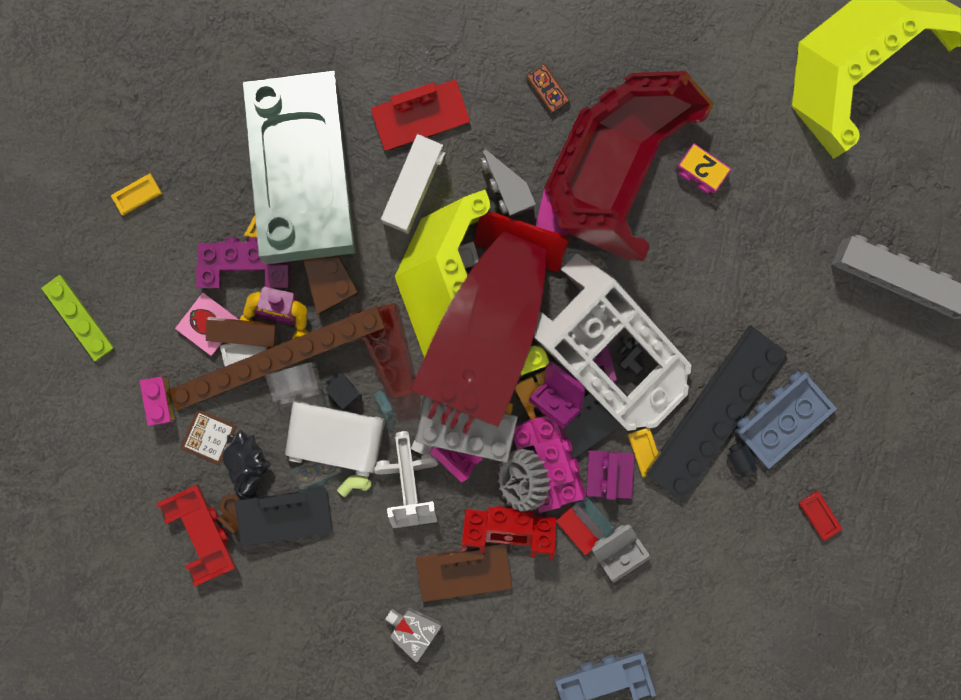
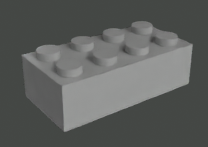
[415,397,517,462]

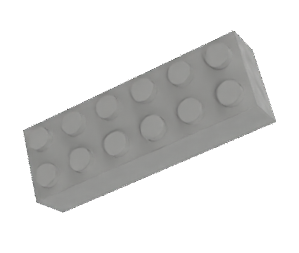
[831,235,961,319]

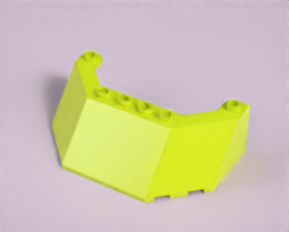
[791,0,961,159]
[395,190,549,375]

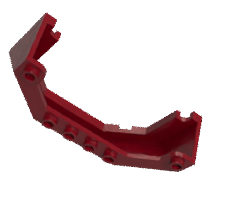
[545,71,714,261]

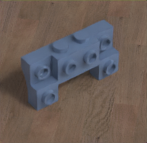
[555,651,656,700]

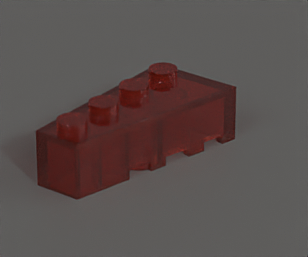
[350,303,416,398]

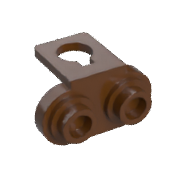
[217,494,241,534]

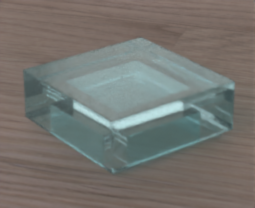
[373,390,393,414]

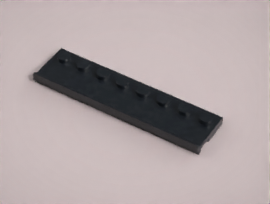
[644,325,788,501]

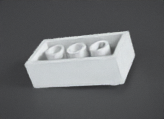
[381,134,445,234]

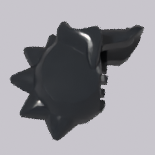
[223,430,271,500]

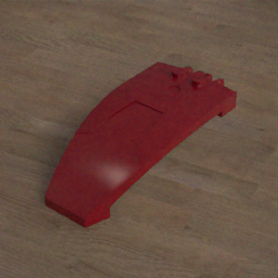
[411,231,546,435]

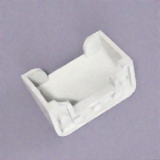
[285,401,386,476]

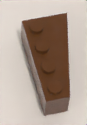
[304,255,359,315]

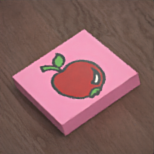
[175,293,239,356]

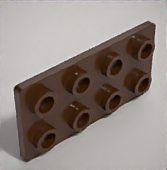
[416,544,512,602]

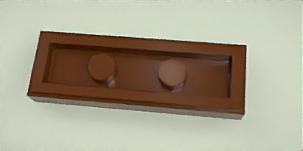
[206,317,276,347]

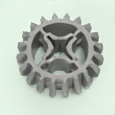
[496,449,551,511]

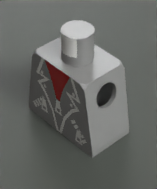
[385,608,442,662]

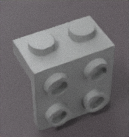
[591,524,651,583]

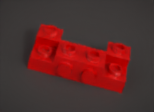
[156,484,237,587]
[461,506,556,560]

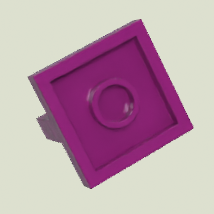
[586,450,635,500]

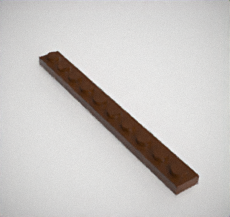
[168,306,386,411]

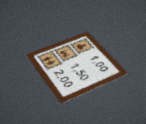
[180,409,237,465]

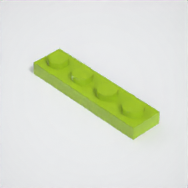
[41,275,115,361]

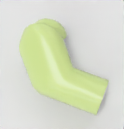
[337,475,371,497]

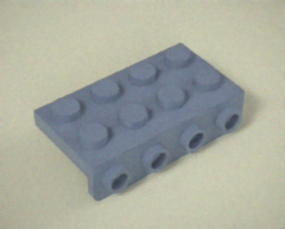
[735,371,837,469]

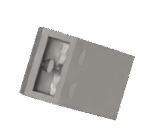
[481,150,536,218]

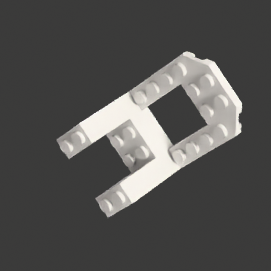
[533,253,691,431]

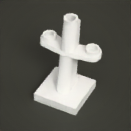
[374,431,438,528]

